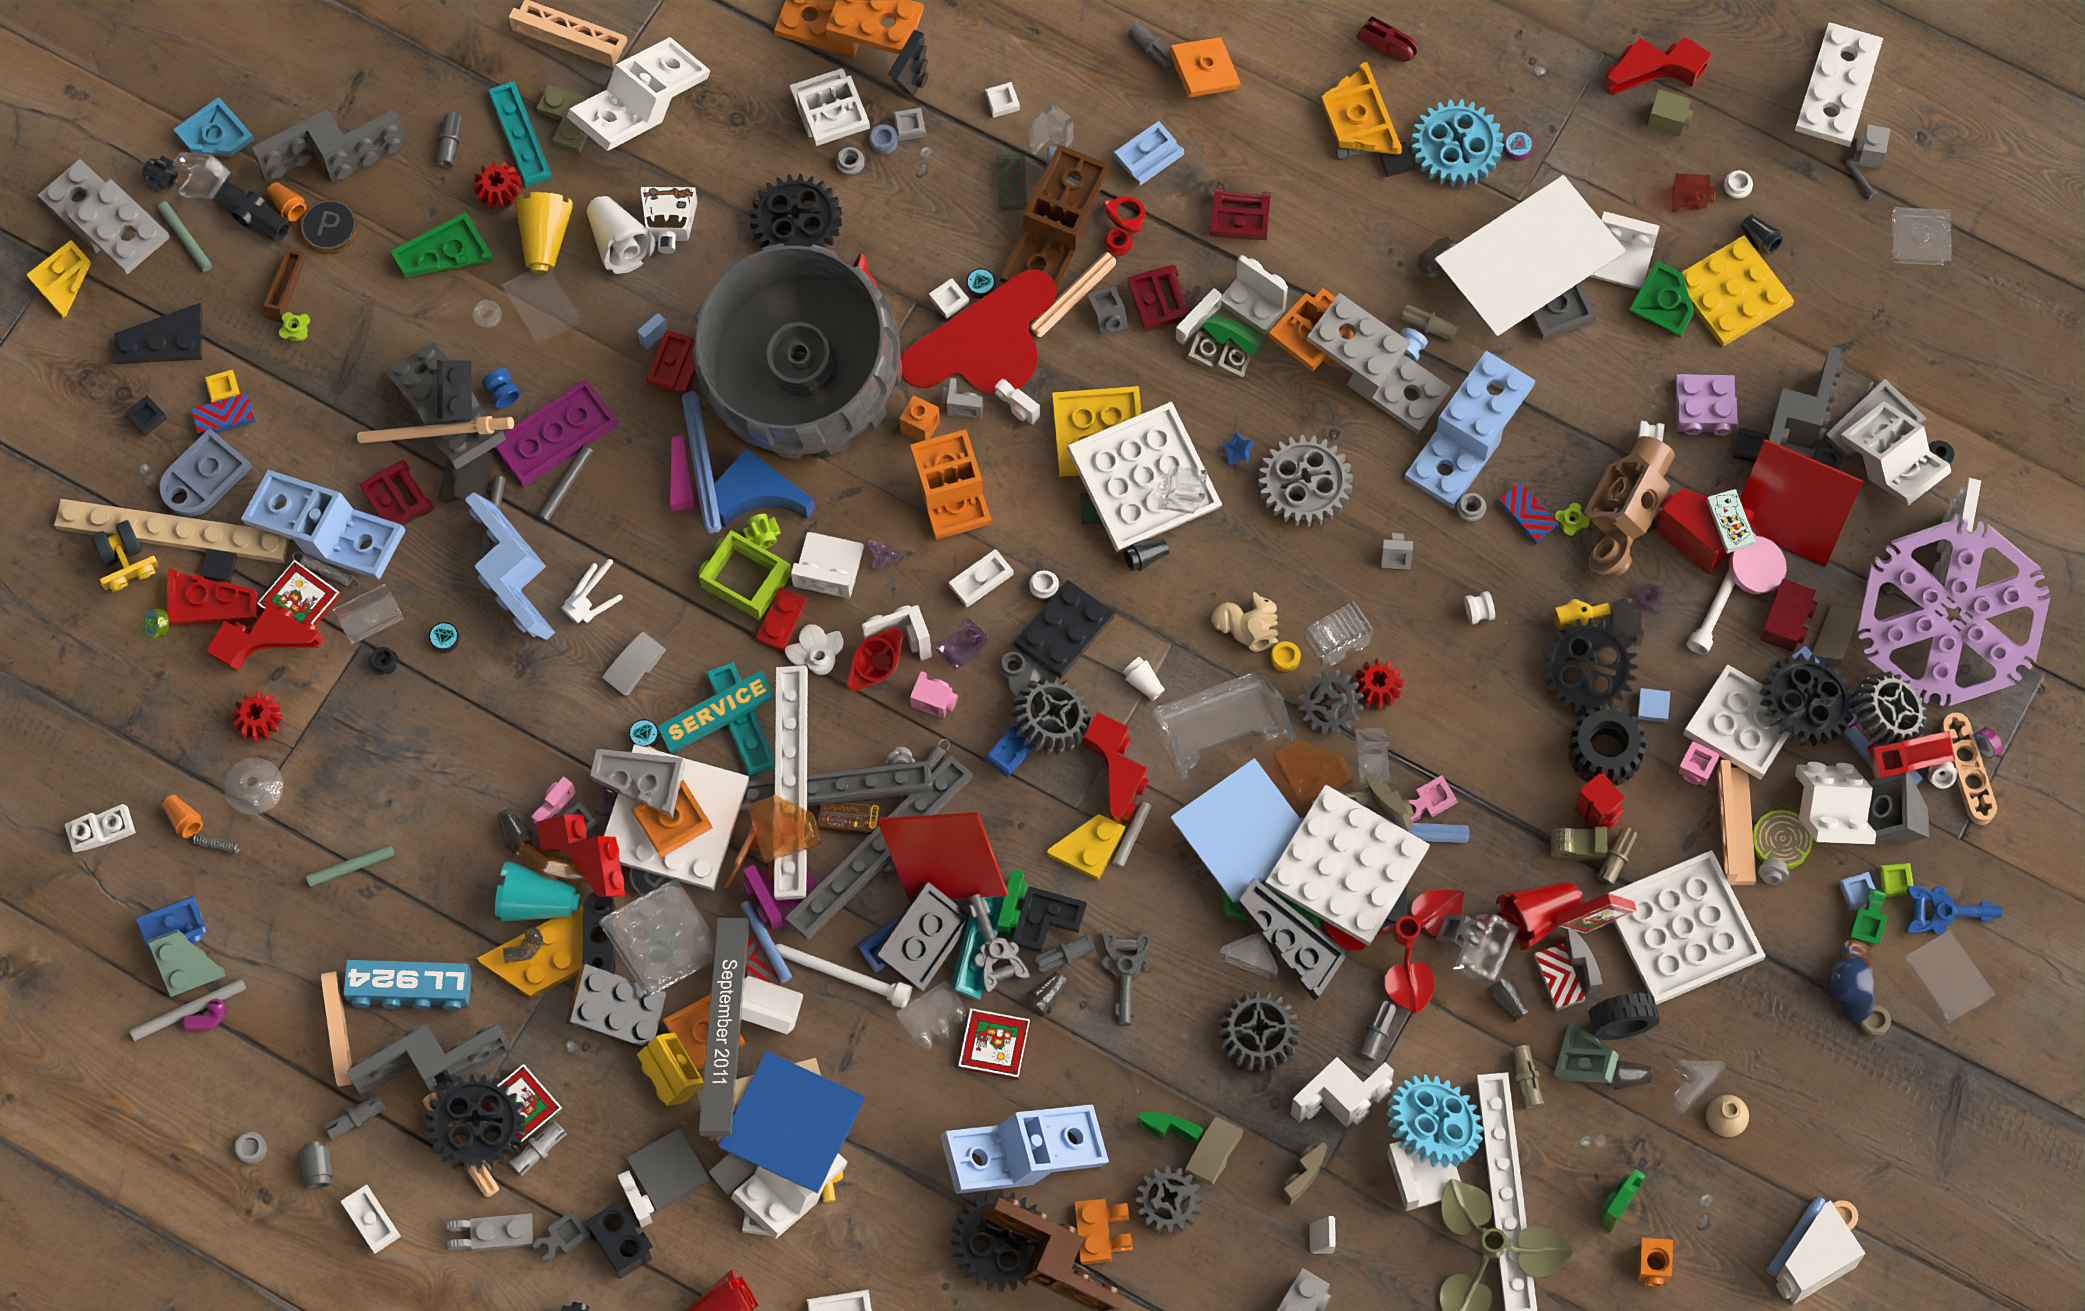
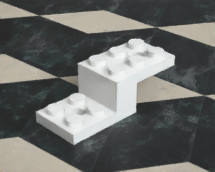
[1795,22,1883,147]
[567,37,710,151]

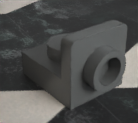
[1087,286,1128,335]

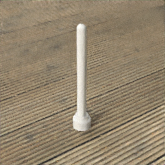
[1686,532,1756,655]
[775,944,912,1009]

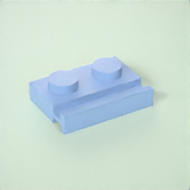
[1114,121,1184,186]

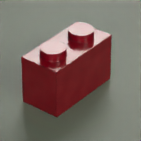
[1760,578,1818,652]

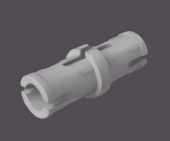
[508,1120,567,1177]

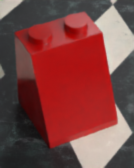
[1655,488,1754,575]

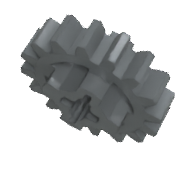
[1298,670,1364,734]
[1135,1166,1203,1235]

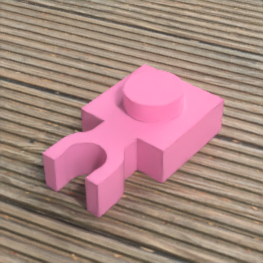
[1408,775,1458,823]
[532,776,576,825]

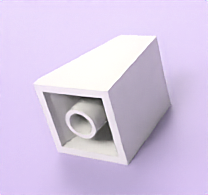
[1776,1201,1865,1305]

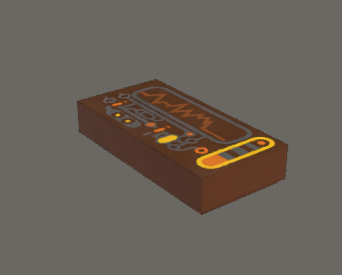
[818,801,881,835]

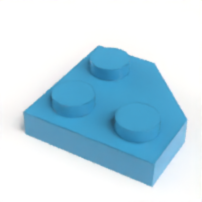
[173,97,254,157]

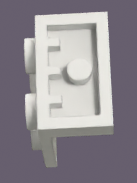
[1589,211,1660,290]
[1221,255,1288,335]
[791,532,864,599]
[862,605,932,661]
[1387,1141,1461,1211]

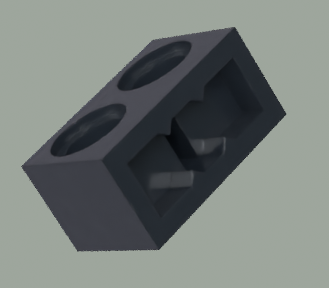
[586,1201,653,1279]

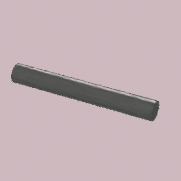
[538,445,593,522]
[478,476,505,559]

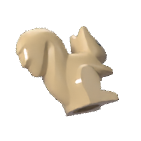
[1211,592,1278,652]

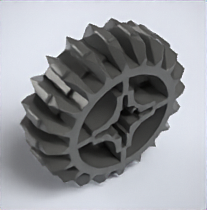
[1851,671,1928,748]
[1011,677,1091,756]
[1218,990,1301,1073]

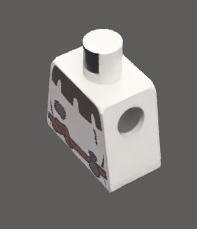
[641,187,697,254]

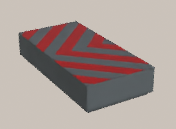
[746,925,780,986]

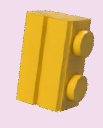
[637,1032,703,1106]

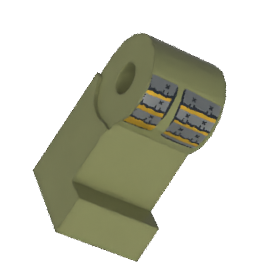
[1550,827,1607,862]

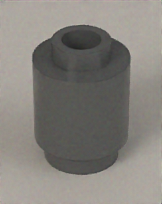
[298,1142,333,1189]

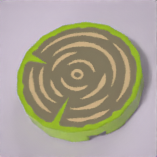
[1753,810,1813,869]

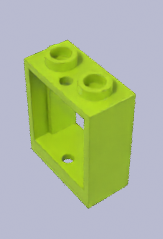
[698,530,791,621]

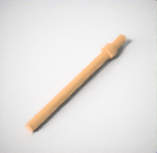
[357,416,514,444]

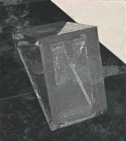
[1219,932,1278,983]

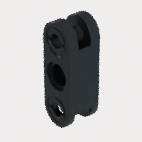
[582,892,617,974]

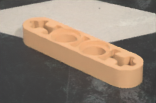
[1941,713,1997,825]
[321,971,353,1087]

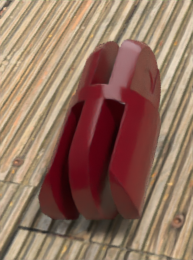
[1356,15,1418,62]

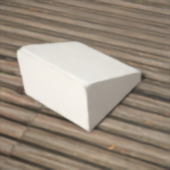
[1310,1216,1335,1254]

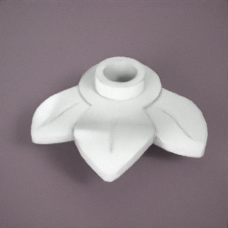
[785,624,844,675]

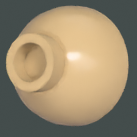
[1706,1095,1749,1137]

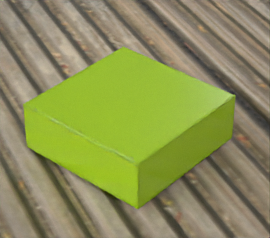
[1879,863,1914,897]

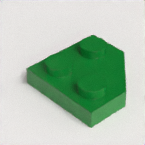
[1629,260,1694,338]
[1600,1169,1646,1233]

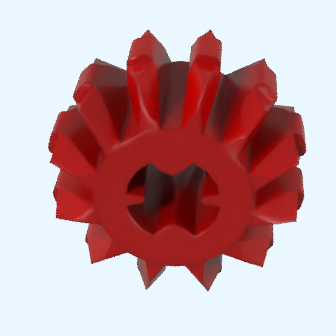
[473,160,522,210]
[1353,658,1404,710]
[231,691,283,743]

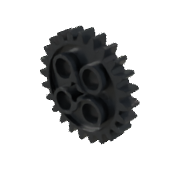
[750,174,842,248]
[1541,618,1639,713]
[1759,653,1855,746]
[425,1073,526,1173]
[950,1190,1037,1292]

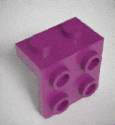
[742,865,817,932]

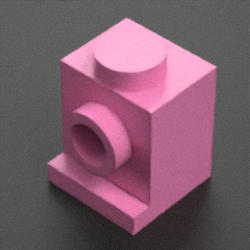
[910,671,958,719]
[1678,741,1720,786]

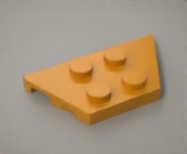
[1321,62,1402,155]
[477,904,584,999]

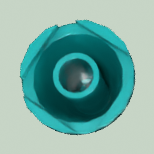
[495,861,581,922]

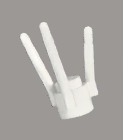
[561,559,623,624]

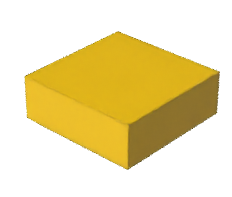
[205,369,240,402]

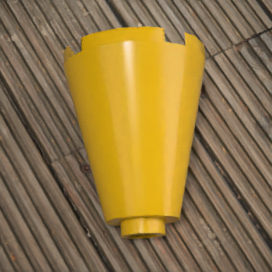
[515,192,573,274]

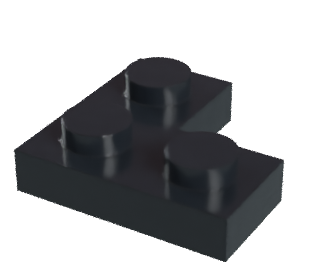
[1012,886,1087,953]

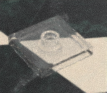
[1892,207,1952,266]

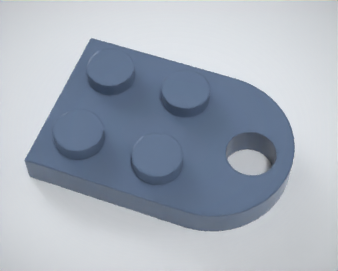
[160,428,253,517]

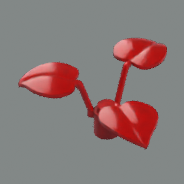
[1323,888,1464,1014]

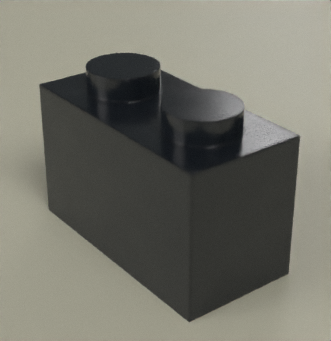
[437,360,472,420]

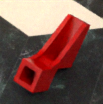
[1605,36,1712,95]
[206,605,324,671]
[1083,712,1150,824]
[1867,731,1955,778]
[537,814,625,897]

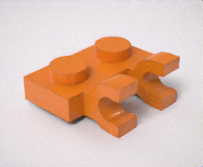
[1075,1199,1133,1265]

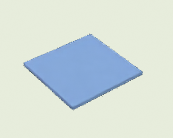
[1170,758,1302,903]

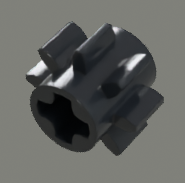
[142,155,178,193]

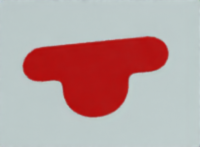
[901,269,1056,395]

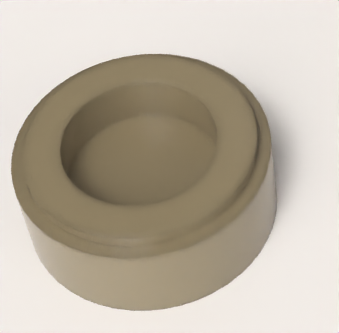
[1859,1005,1891,1037]

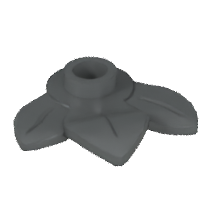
[999,651,1055,696]

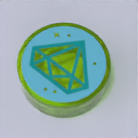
[144,608,169,638]

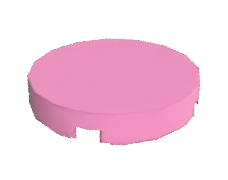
[1728,536,1787,595]

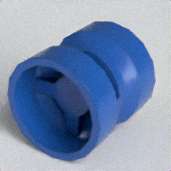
[482,368,521,409]

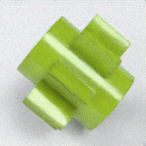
[743,514,781,549]

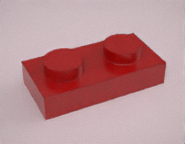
[756,588,807,653]

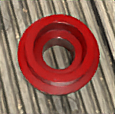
[1104,228,1133,256]

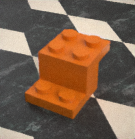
[1268,288,1354,372]
[910,429,992,540]

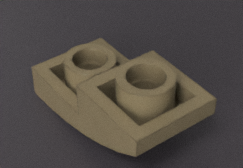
[1185,331,1251,379]
[1365,772,1414,831]
[1185,1117,1243,1186]
[1283,1142,1327,1205]

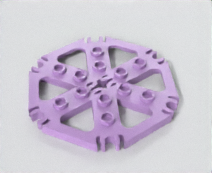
[1857,518,2051,706]

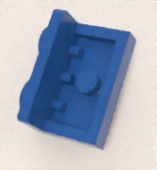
[136,895,207,954]

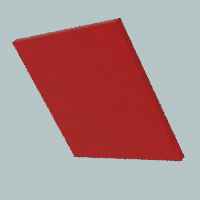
[1740,439,1863,566]
[878,812,1008,901]

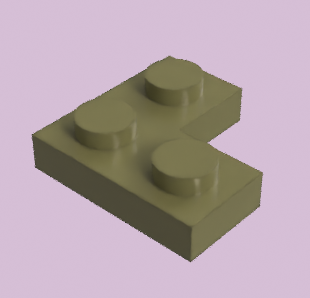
[537,85,589,154]

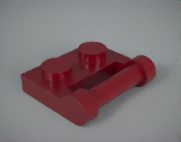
[1210,188,1271,241]
[1127,265,1192,332]
[359,460,435,526]

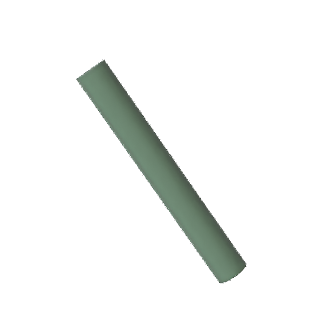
[157,201,212,272]
[306,845,395,887]

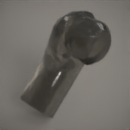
[503,927,543,963]

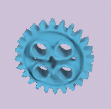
[1411,99,1504,187]
[1386,1074,1484,1168]

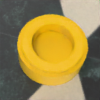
[1271,641,1301,673]

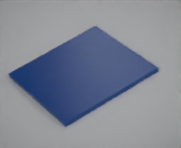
[718,1051,866,1194]

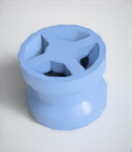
[1400,328,1428,362]

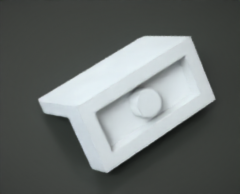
[741,976,803,1034]

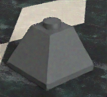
[1867,772,1929,843]

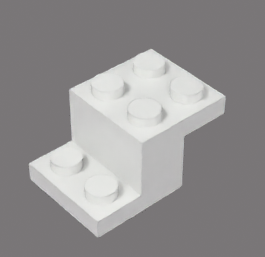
[790,68,870,146]
[1841,401,1951,505]
[1795,762,1876,844]
[1291,1057,1394,1128]
[731,1154,847,1239]

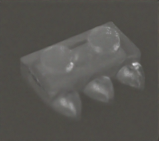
[896,980,967,1049]

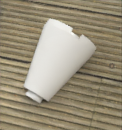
[587,196,656,274]

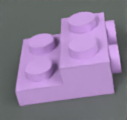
[1675,374,1738,436]

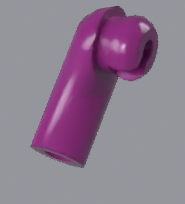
[184,999,227,1031]

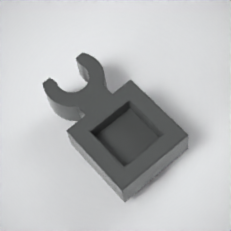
[1436,913,1486,948]
[532,1210,591,1263]

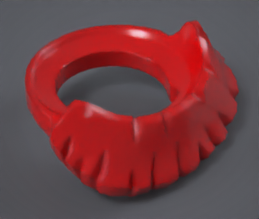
[1103,196,1146,233]

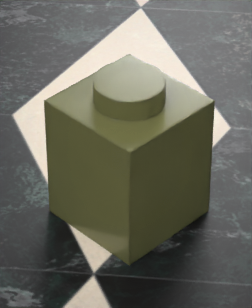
[1648,89,1693,136]

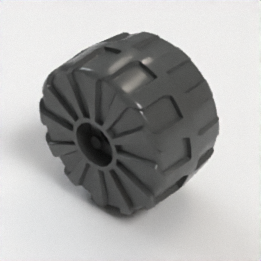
[692,243,902,460]

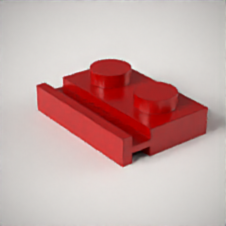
[646,329,696,395]

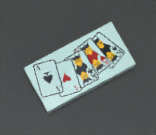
[1707,489,1756,553]

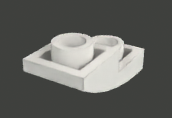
[65,804,136,852]

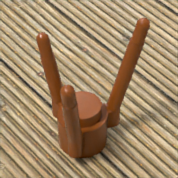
[724,821,775,890]

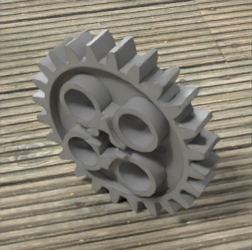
[1258,435,1353,527]

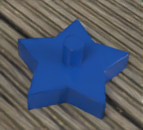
[1222,431,1254,465]

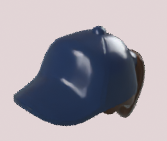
[1829,940,1875,1023]

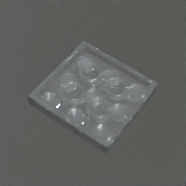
[599,878,716,997]

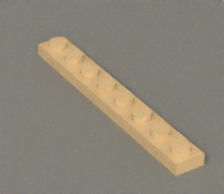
[54,499,290,564]

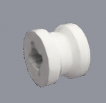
[1637,420,1664,441]
[1464,591,1495,625]

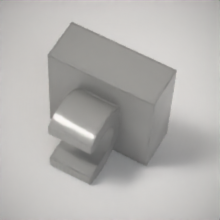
[1381,533,1413,570]

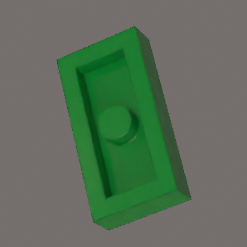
[997,869,1028,936]

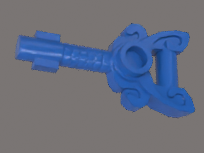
[1906,886,2002,934]

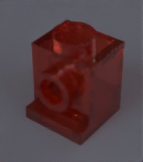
[1672,173,1715,212]

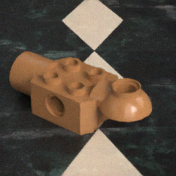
[1584,436,1675,576]

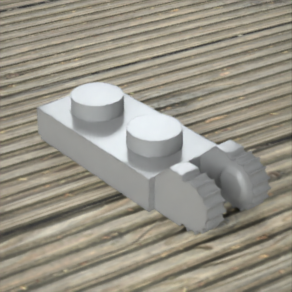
[446,1213,534,1252]

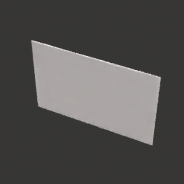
[1435,175,1626,336]

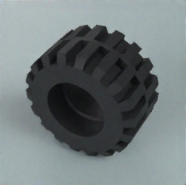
[1568,705,1647,786]

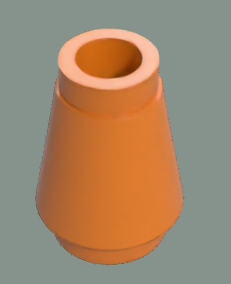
[266,182,306,221]
[162,795,203,838]

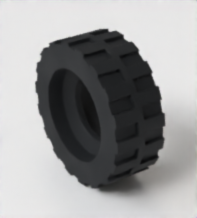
[1588,993,1660,1040]

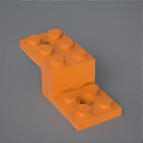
[774,0,924,58]

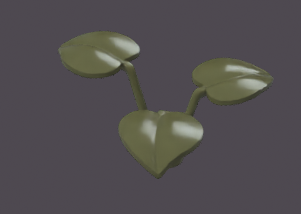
[1439,1179,1573,1311]

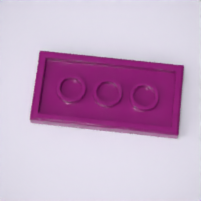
[493,379,619,488]

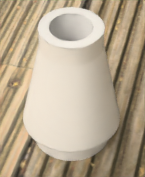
[1122,657,1165,701]

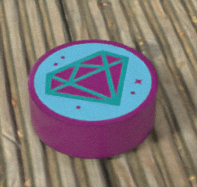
[1504,131,1533,161]
[1974,727,2002,758]

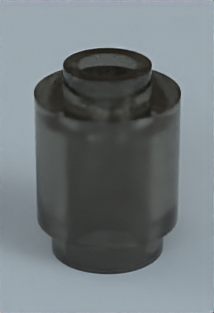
[1418,237,1456,278]

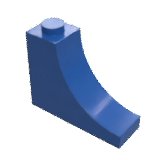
[714,449,815,527]

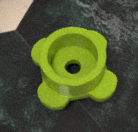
[279,312,310,341]
[1555,503,1590,536]

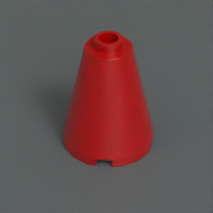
[1496,882,1583,951]
[684,1269,759,1311]

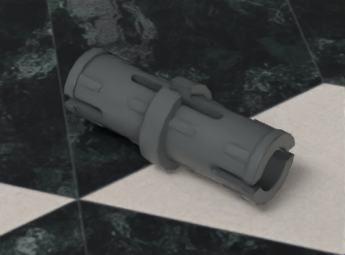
[323,1093,386,1141]

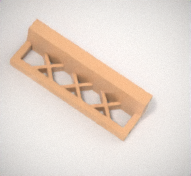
[509,0,627,68]
[1717,760,1756,885]

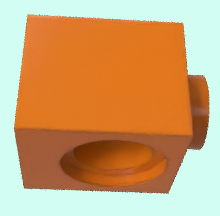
[899,395,940,442]
[1637,1237,1673,1287]

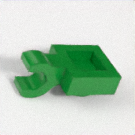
[1848,888,1888,945]

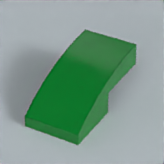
[1202,314,1265,357]
[1137,1112,1203,1146]

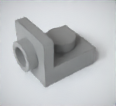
[942,378,983,419]

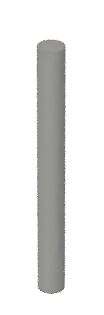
[130,978,246,1041]

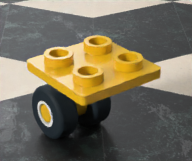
[91,520,160,592]

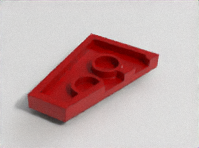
[167,568,258,626]

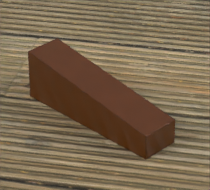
[263,249,305,323]

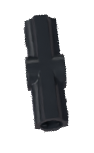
[208,177,291,243]

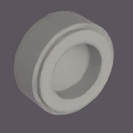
[235,1132,267,1164]

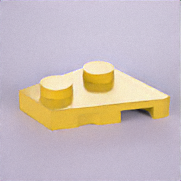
[27,240,91,318]
[1047,814,1126,881]

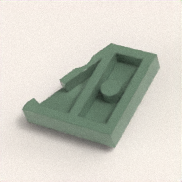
[148,929,226,997]
[1554,1021,1619,1083]

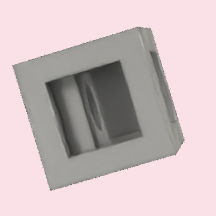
[1853,125,1890,169]

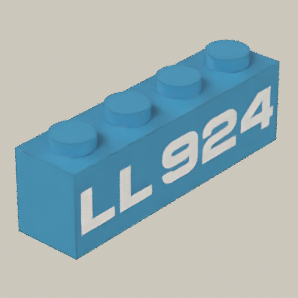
[344,960,472,1011]

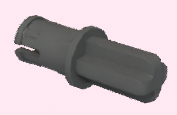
[1128,22,1174,69]
[436,111,461,168]
[1034,933,1095,973]
[1357,1000,1396,1062]

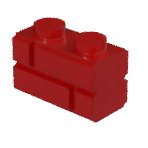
[1575,773,1624,832]

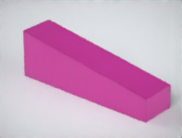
[670,435,695,512]

